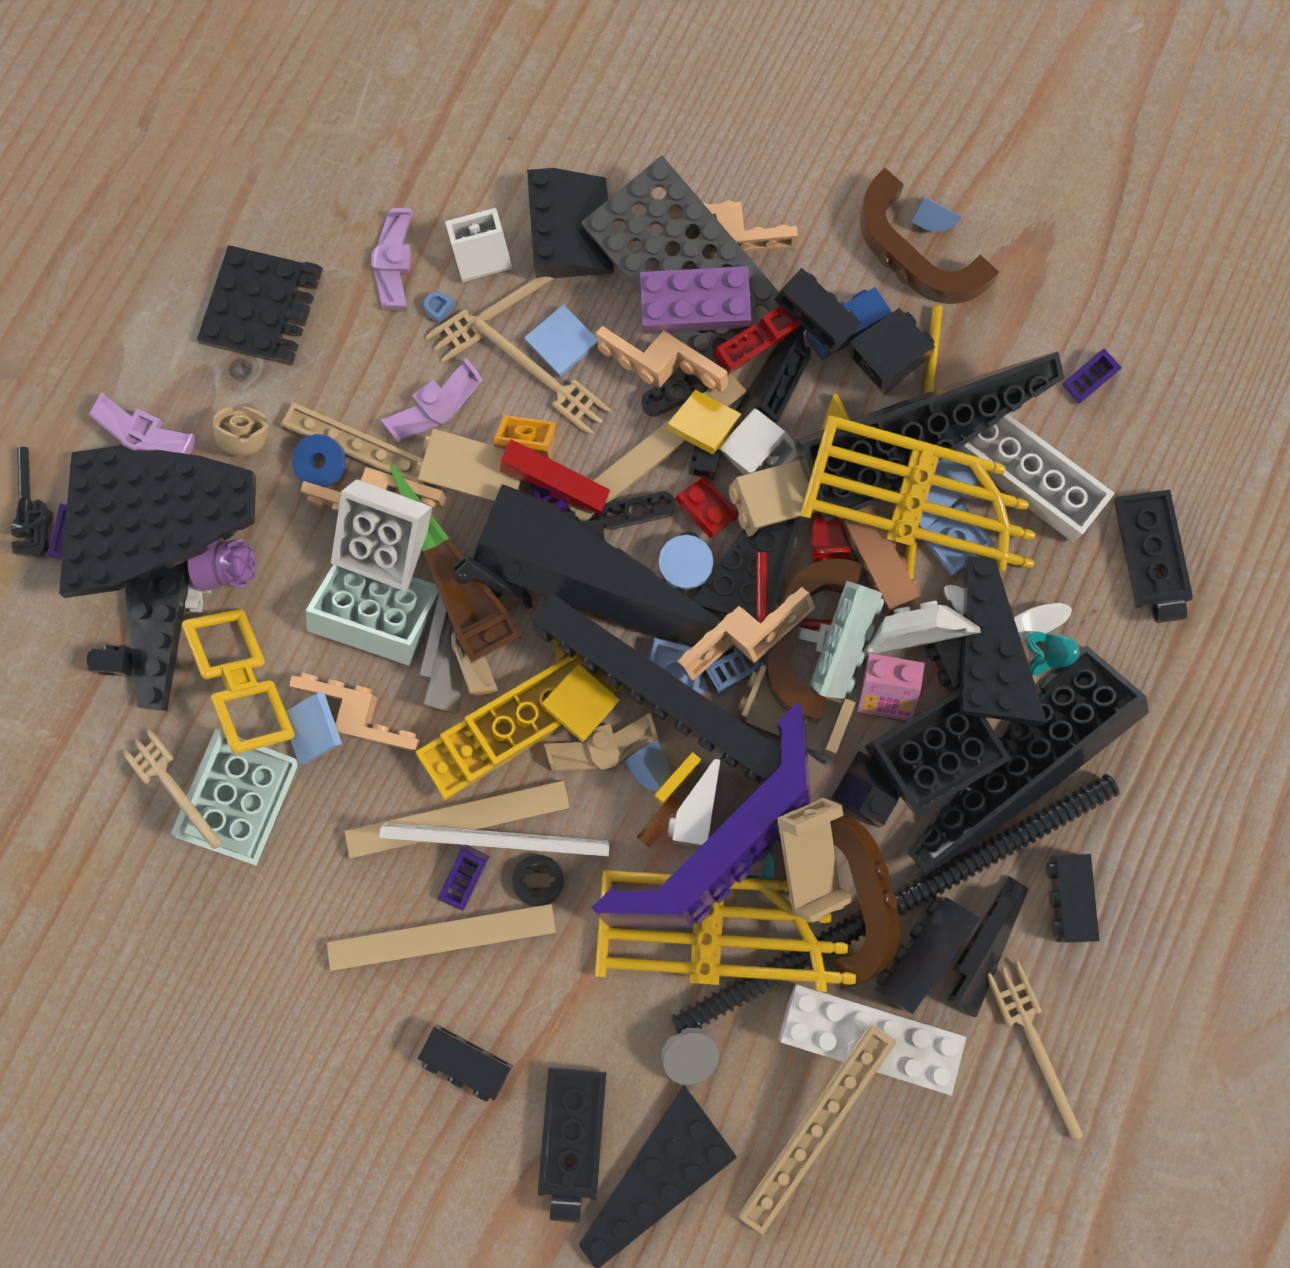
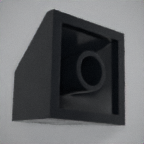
[831,751,900,827]

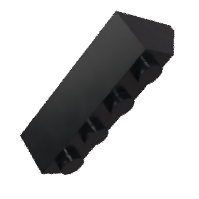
[875,897,981,1014]

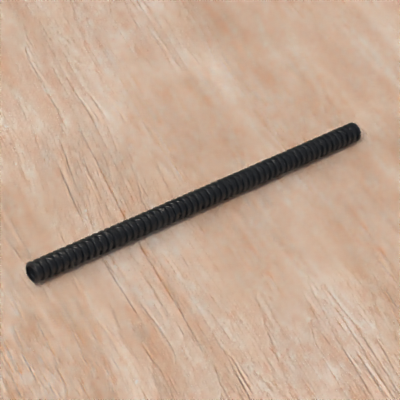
[671,774,1119,1033]

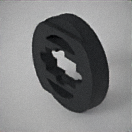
[512,855,564,906]

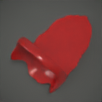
[811,514,851,563]

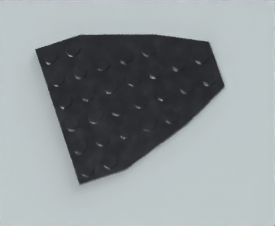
[59,445,256,598]

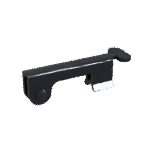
[454,555,533,611]

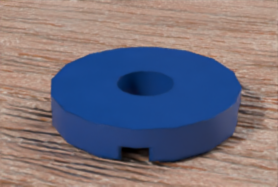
[292,434,346,487]

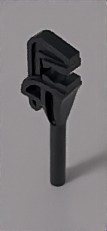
[10,447,53,557]

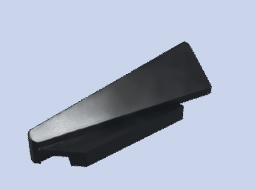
[730,326,811,434]
[947,876,1028,1017]

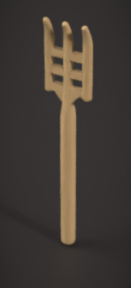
[425,277,555,363]
[475,319,612,435]
[124,729,221,849]
[987,961,1083,1140]

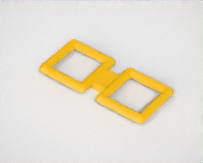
[181,609,295,754]

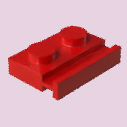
[674,475,739,539]

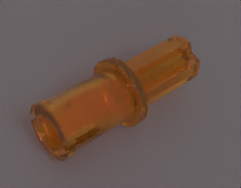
[636,796,682,848]

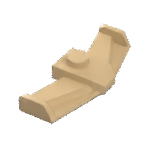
[451,585,498,695]
[544,712,658,771]

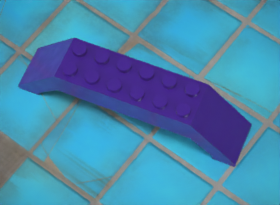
[592,703,811,927]

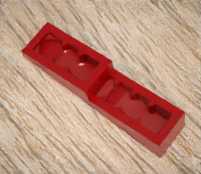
[712,306,802,376]
[500,439,610,515]

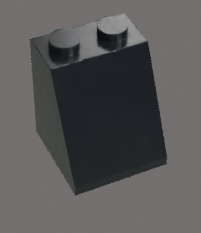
[850,308,935,395]

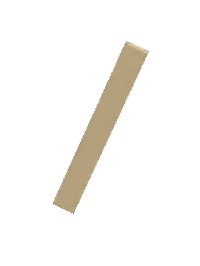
[566,374,747,521]
[344,781,570,859]
[327,904,557,971]
[738,1022,896,1235]

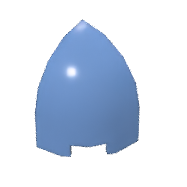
[912,196,961,232]
[624,740,670,791]

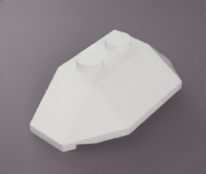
[864,601,981,655]

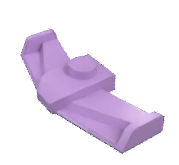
[371,208,413,310]
[381,358,483,442]
[88,392,198,454]

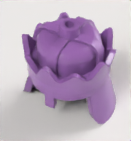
[188,539,257,591]

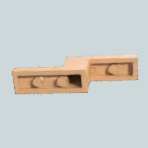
[668,200,798,252]
[596,326,728,393]
[300,467,446,513]
[678,587,815,681]
[289,673,422,752]

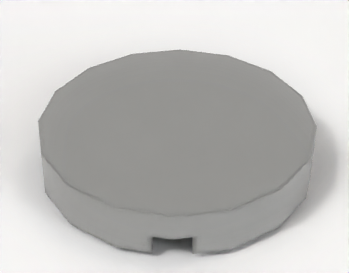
[661,1028,720,1085]

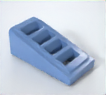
[704,650,765,694]

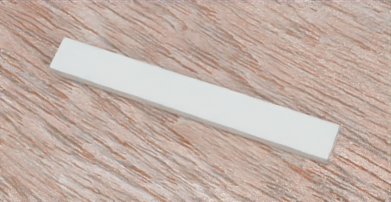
[379,822,609,856]

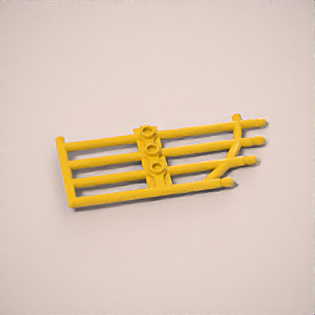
[800,415,1035,571]
[595,870,856,992]

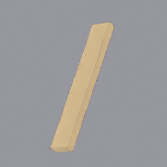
[280,402,428,486]

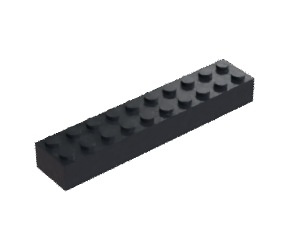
[531,593,782,784]

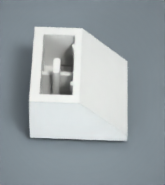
[445,208,513,282]
[718,409,797,475]

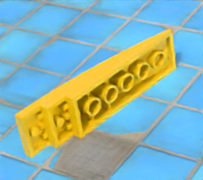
[415,655,623,801]

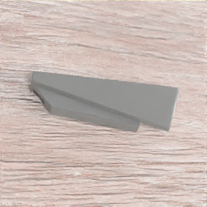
[420,594,463,714]

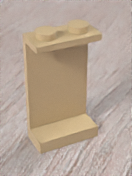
[414,429,522,502]
[729,460,817,536]
[737,665,856,759]
[777,798,856,922]

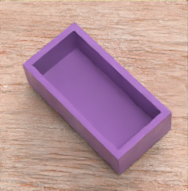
[640,266,751,334]

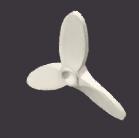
[943,585,1072,641]

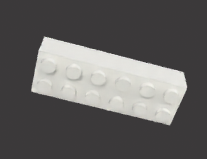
[956,414,1115,543]
[778,983,967,1096]

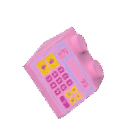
[856,653,925,721]

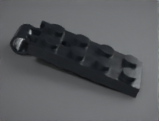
[1114,490,1193,623]
[538,1067,607,1223]

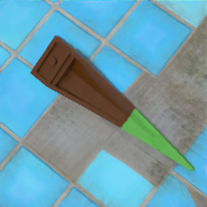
[390,464,521,664]

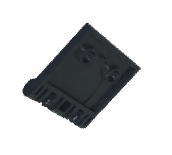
[197,245,323,365]

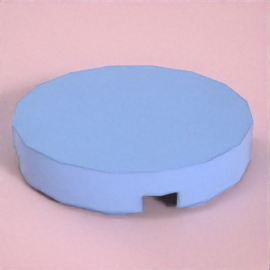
[659,535,713,590]

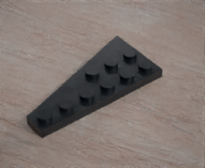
[694,516,802,620]
[960,556,1047,726]
[125,560,190,711]
[579,1085,737,1268]

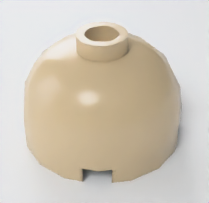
[213,407,268,457]

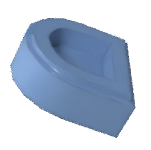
[423,292,456,324]

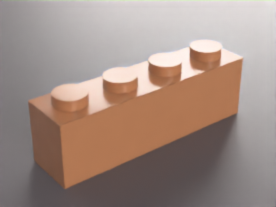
[840,505,921,616]

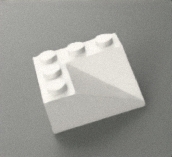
[331,479,432,591]

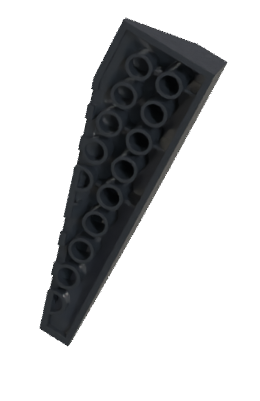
[793,351,1065,522]
[473,484,735,656]
[907,646,1149,874]

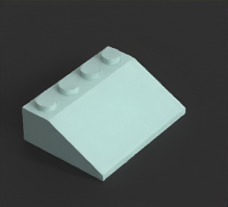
[306,564,439,666]
[810,581,884,699]
[171,729,299,865]

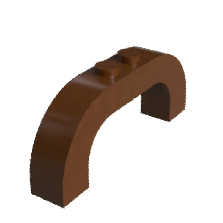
[860,168,999,304]
[766,559,862,725]
[830,815,900,989]

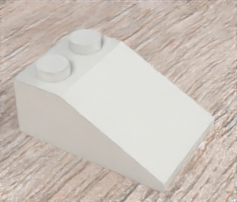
[668,759,720,848]

